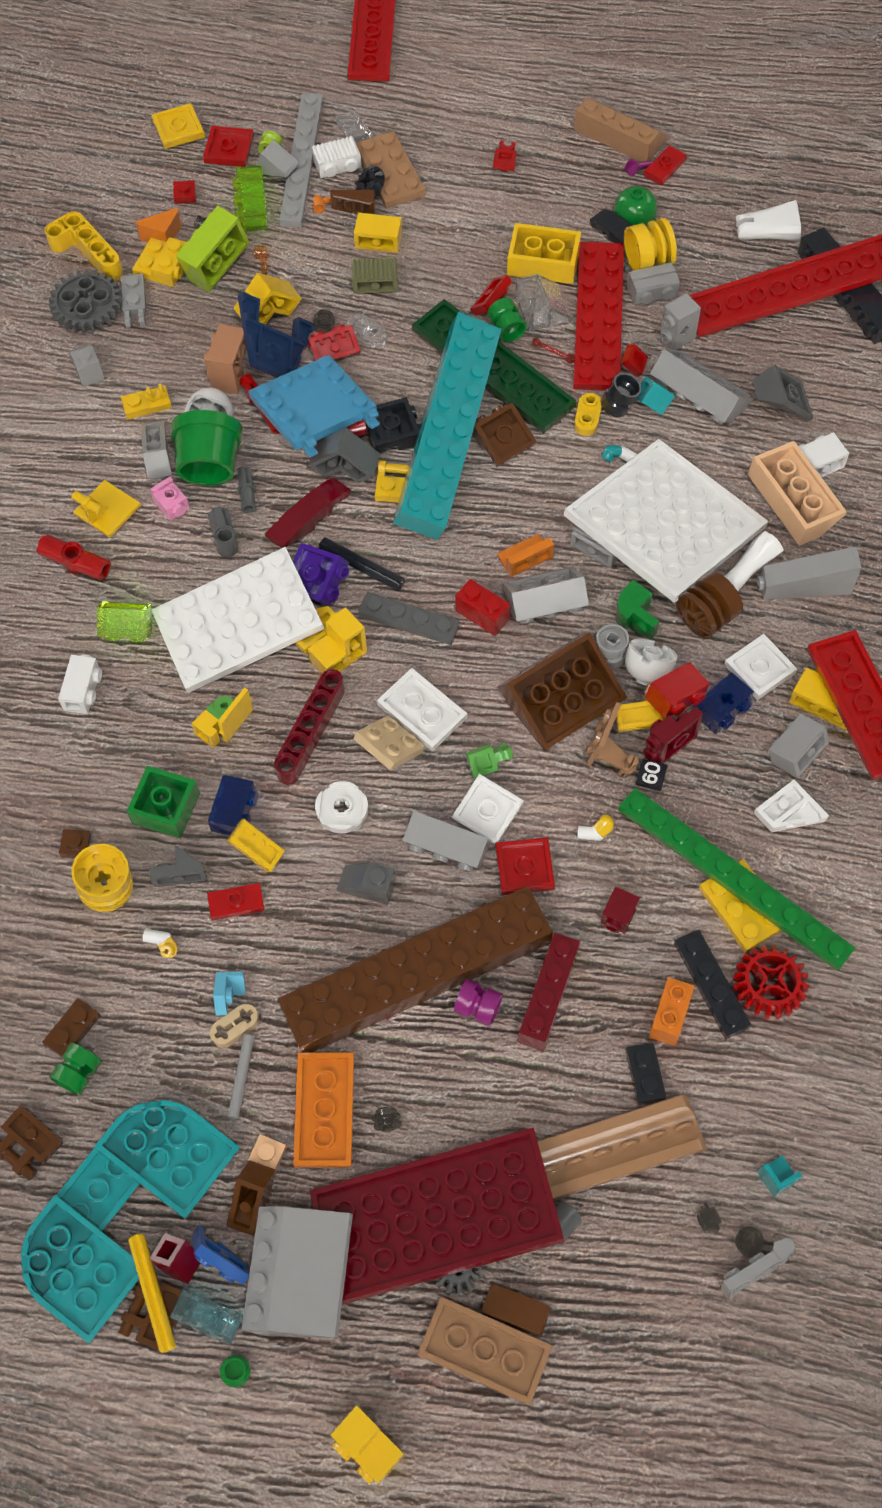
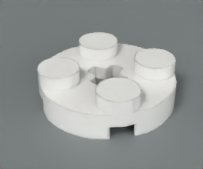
[315,781,368,833]

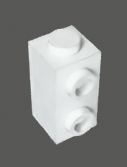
[58,654,102,714]

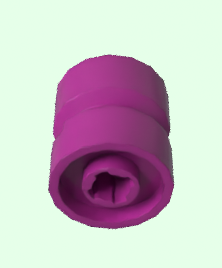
[454,979,503,1027]

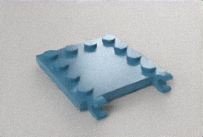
[248,355,380,458]

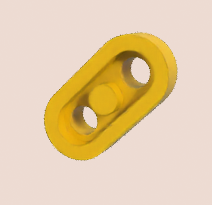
[574,393,602,436]

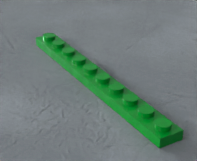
[618,788,855,971]

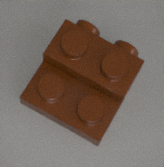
[472,403,537,467]

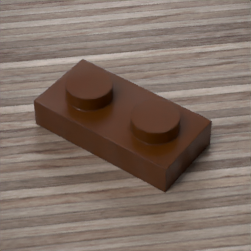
[42,998,101,1058]

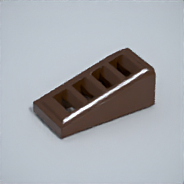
[330,190,375,214]

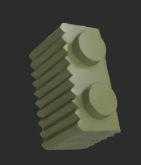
[352,257,398,294]

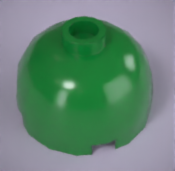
[613,186,657,226]

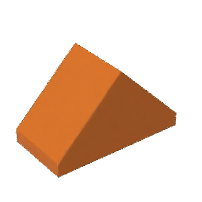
[135,208,182,242]

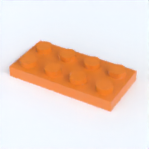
[293,1053,354,1168]

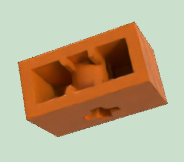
[649,977,695,1046]

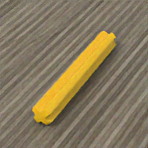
[128,1233,176,1353]

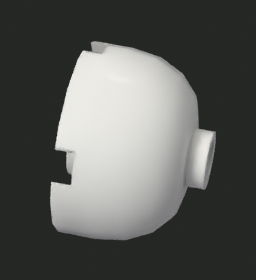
[185,387,233,416]
[625,638,678,685]

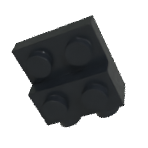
[365,397,421,451]

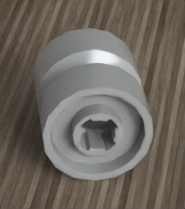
[596,624,629,669]

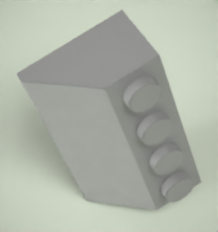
[650,349,754,424]

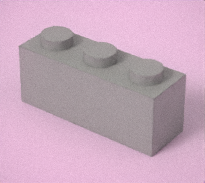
[402,811,491,872]

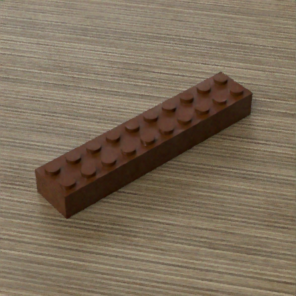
[278,886,553,1053]

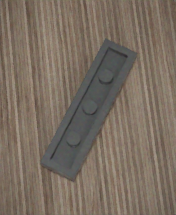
[358,592,460,646]

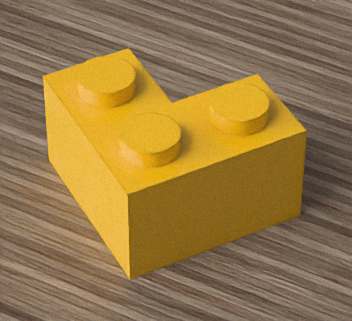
[233,273,302,325]
[308,607,367,673]
[330,1406,405,1485]

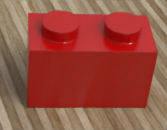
[455,579,510,636]
[645,662,710,719]

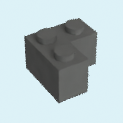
[308,428,380,483]

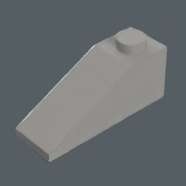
[141,420,172,480]

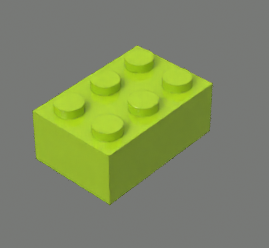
[176,205,249,293]

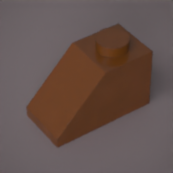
[227,1160,276,1236]

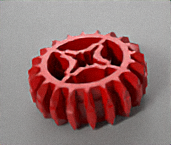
[733,945,809,1020]

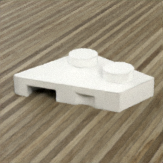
[754,780,829,832]

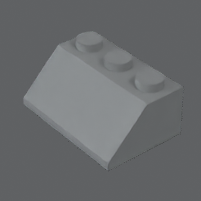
[502,566,589,623]

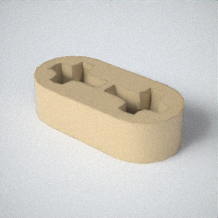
[210,1004,259,1048]

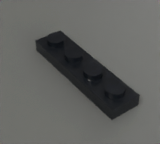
[674,929,751,1040]

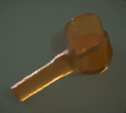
[254,245,268,275]

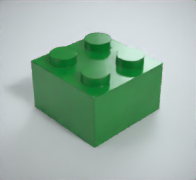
[126,766,200,839]

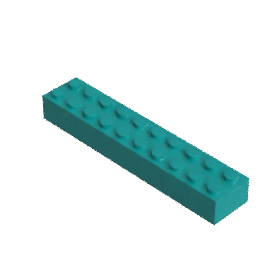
[392,312,501,540]

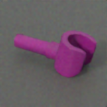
[623,159,653,177]

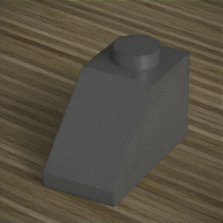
[337,862,396,905]

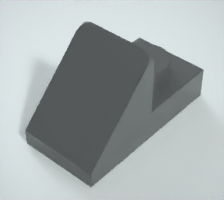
[149,846,207,887]

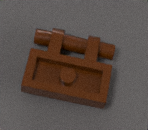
[0,1105,63,1181]
[118,1282,190,1351]

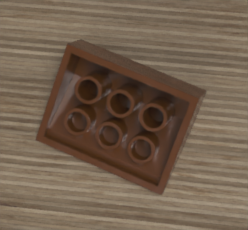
[498,632,627,751]

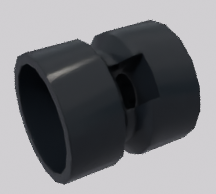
[600,372,642,417]

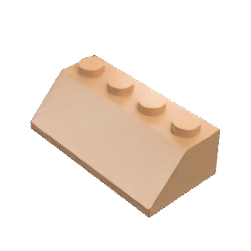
[748,441,847,546]

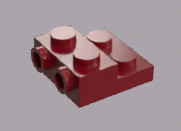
[643,707,703,764]

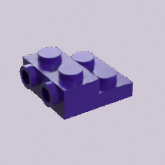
[293,543,349,607]

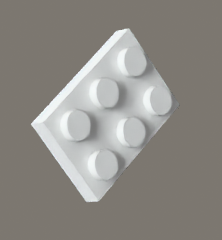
[377,668,467,752]

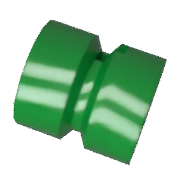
[488,298,527,342]
[49,1042,102,1096]

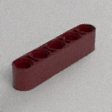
[274,669,345,785]

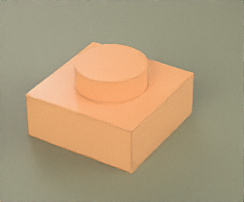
[248,1134,287,1173]

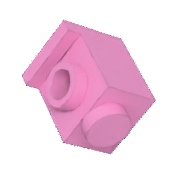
[150,477,190,521]

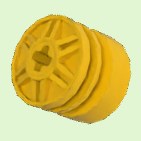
[624,218,677,271]
[71,843,133,912]

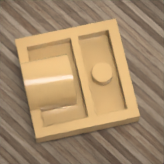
[353,715,425,771]

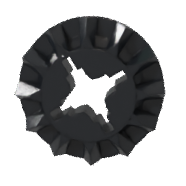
[354,165,385,197]

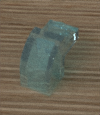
[170,1289,244,1345]

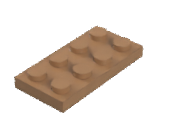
[356,131,426,209]
[417,1297,553,1406]

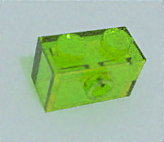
[96,601,152,642]

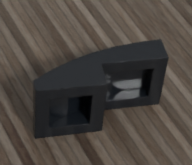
[590,208,633,245]

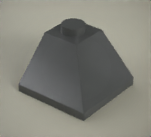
[753,365,813,421]

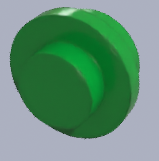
[220,1355,251,1388]

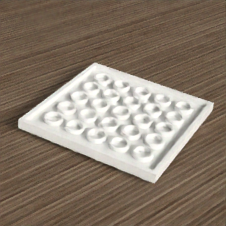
[564,439,768,603]

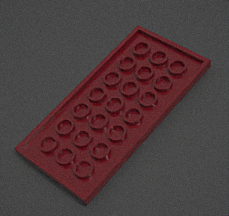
[310,1127,565,1305]

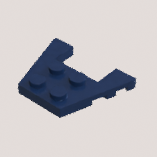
[238,292,315,378]

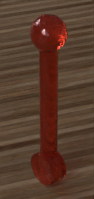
[532,338,575,364]

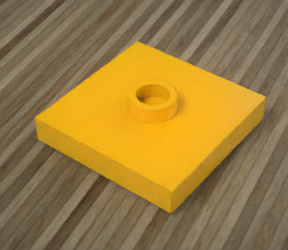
[151,103,205,149]

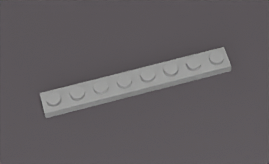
[280,93,323,228]

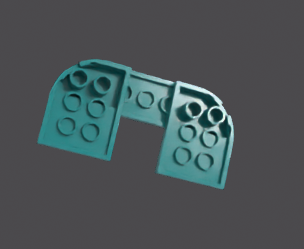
[21,1100,240,1344]

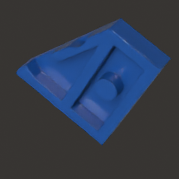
[192,1225,250,1285]

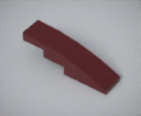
[265,477,350,548]

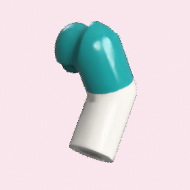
[601,445,638,462]

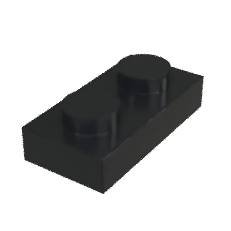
[625,1043,667,1105]

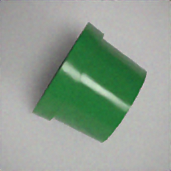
[171,410,243,486]

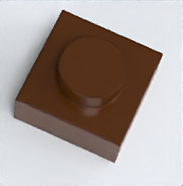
[59,829,91,858]

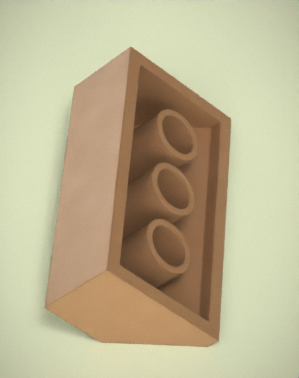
[574,97,669,162]

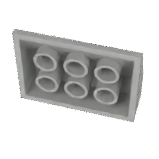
[241,1207,353,1339]

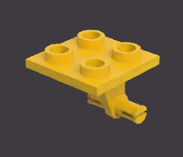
[72,480,141,538]

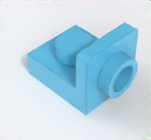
[213,971,246,1016]

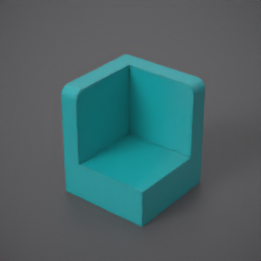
[637,376,675,415]
[757,1155,803,1197]

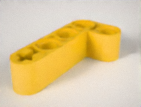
[45,211,123,281]

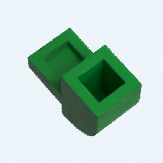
[616,580,659,640]

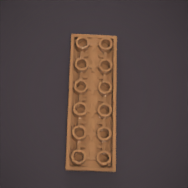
[538,1095,708,1200]

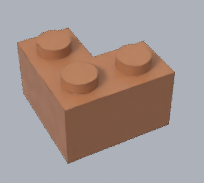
[204,324,247,394]

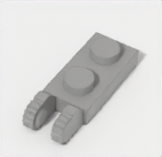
[121,274,147,328]
[721,1237,796,1299]

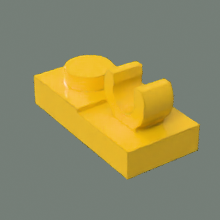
[120,384,172,420]

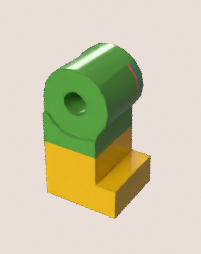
[192,696,234,748]

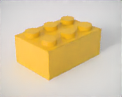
[507,223,581,284]

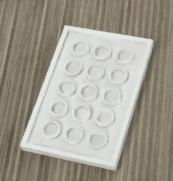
[151,547,324,693]

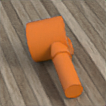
[312,195,331,213]

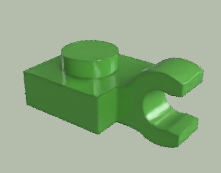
[465,743,514,779]

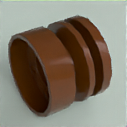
[676,571,743,639]

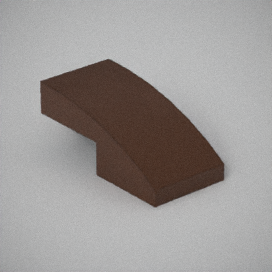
[481,1283,552,1337]

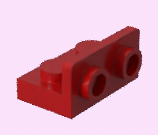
[307,324,361,361]

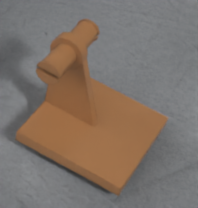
[585,702,639,778]

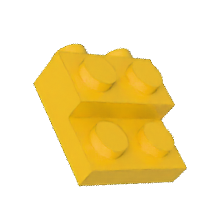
[132,237,187,287]

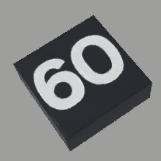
[636,759,667,791]

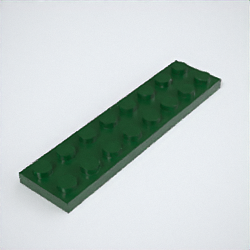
[412,299,576,433]

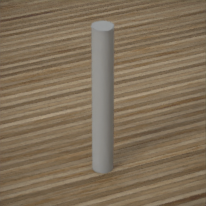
[228,1034,254,1120]

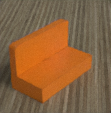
[498,534,554,577]

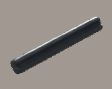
[319,537,405,591]

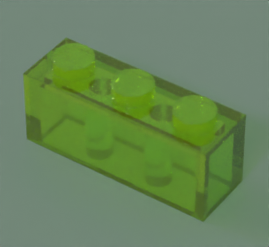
[232,165,268,232]

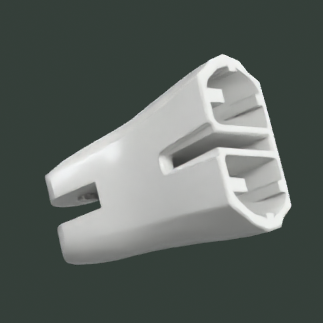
[735,200,801,242]
[724,531,784,591]

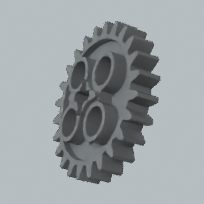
[48,269,123,333]

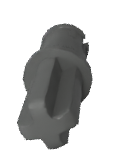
[237,467,257,513]

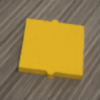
[217,687,253,742]

